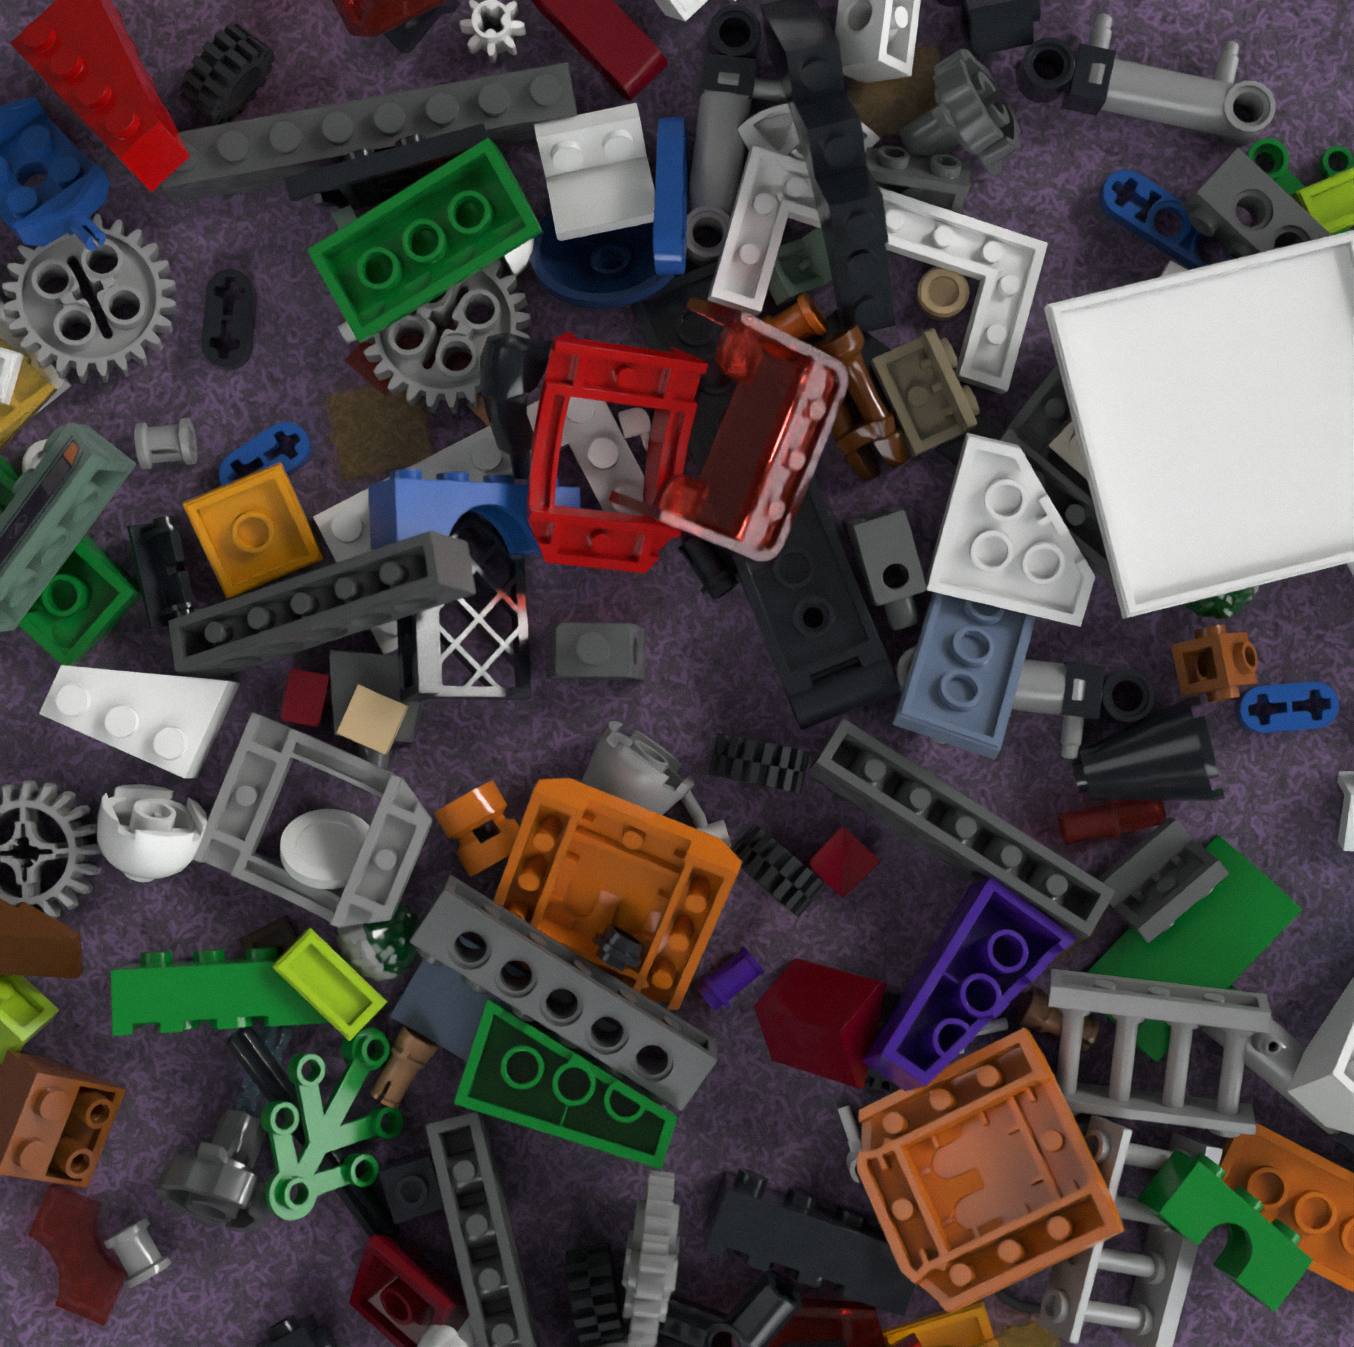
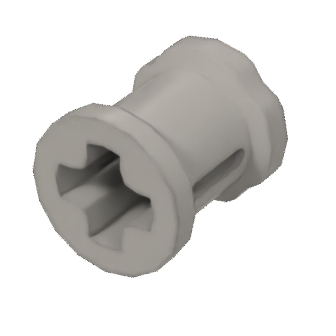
[134,418,197,470]
[104,1217,172,1288]

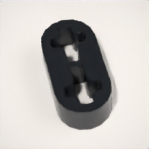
[201,269,257,371]

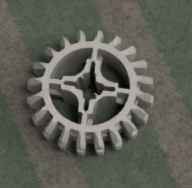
[0,781,102,919]

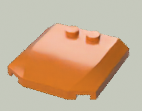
[493,778,742,1010]
[857,1028,1124,1312]

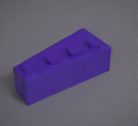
[862,876,1077,1092]

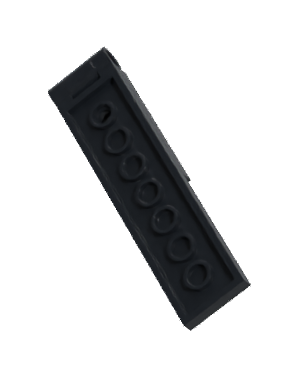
[631,261,900,730]

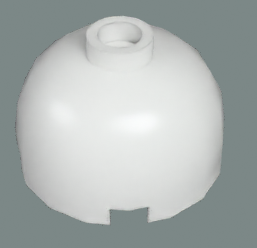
[97,784,207,882]

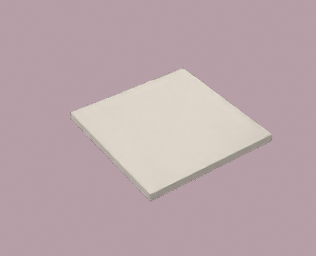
[1044,230,1354,619]

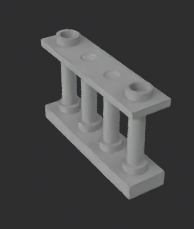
[1048,969,1271,1138]
[1037,1115,1223,1347]

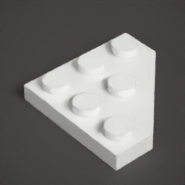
[925,433,1095,627]

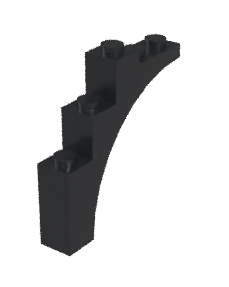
[760,0,896,333]

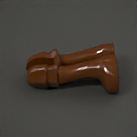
[772,324,909,482]

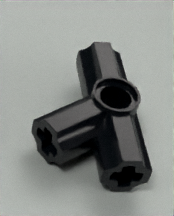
[657,1270,803,1347]

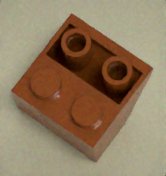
[0,1050,126,1188]

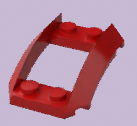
[527,331,708,573]

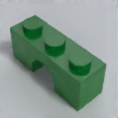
[1137,1149,1314,1312]

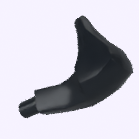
[480,333,554,479]

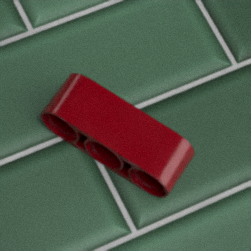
[531,0,668,102]

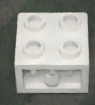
[534,103,655,241]

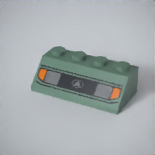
[0,423,137,632]

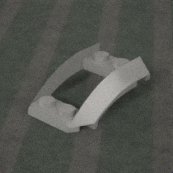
[193,712,432,928]

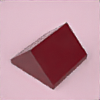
[754,958,887,1088]
[349,1235,469,1347]

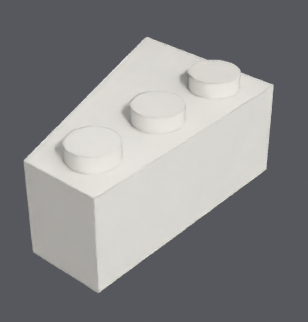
[39,665,240,778]

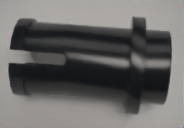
[678,531,739,601]

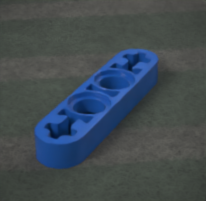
[653,116,689,276]
[1099,170,1229,270]

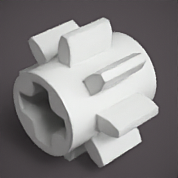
[460,0,526,63]

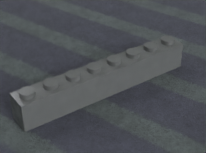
[161,62,577,203]

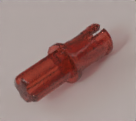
[1058,801,1166,846]

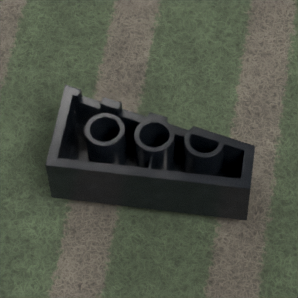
[703,1168,916,1316]

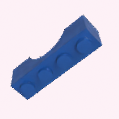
[368,469,581,555]

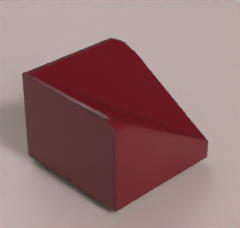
[279,668,331,727]
[804,825,881,898]

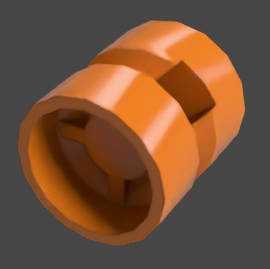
[434,780,520,878]

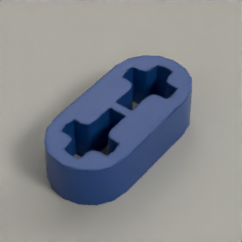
[219,422,312,485]
[1234,681,1339,733]

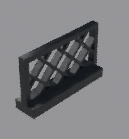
[397,511,532,702]

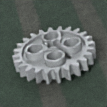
[2,214,177,384]
[364,259,532,414]
[622,1170,680,1347]

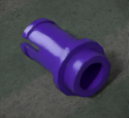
[696,946,765,1011]

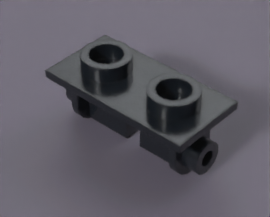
[127,516,199,629]

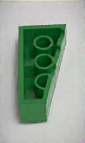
[111,945,344,1036]
[454,999,677,1170]

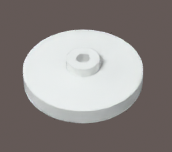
[280,809,370,889]

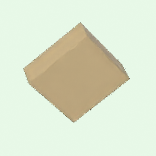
[337,684,409,755]

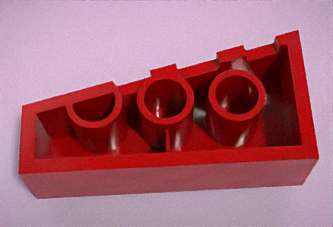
[10,0,190,192]

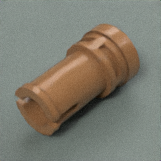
[1016,986,1100,1051]
[369,1025,439,1109]

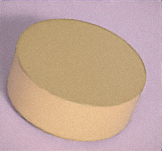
[916,267,969,321]

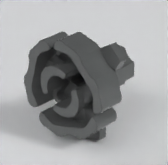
[900,49,1021,176]
[155,1110,292,1233]

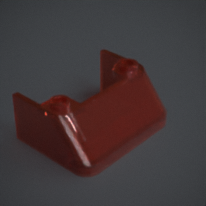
[608,297,848,562]

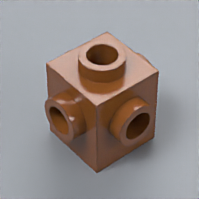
[1171,624,1258,703]

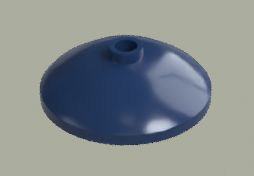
[530,210,687,309]

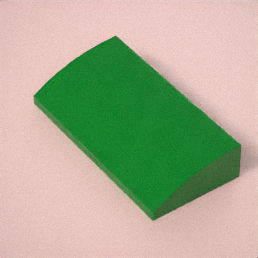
[307,138,543,343]
[0,455,142,666]
[1084,835,1302,1063]

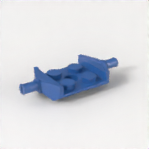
[0,96,110,251]

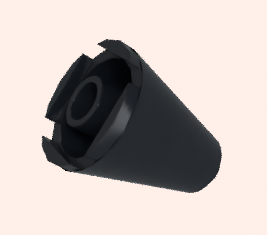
[1072,695,1225,801]

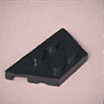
[284,123,488,210]

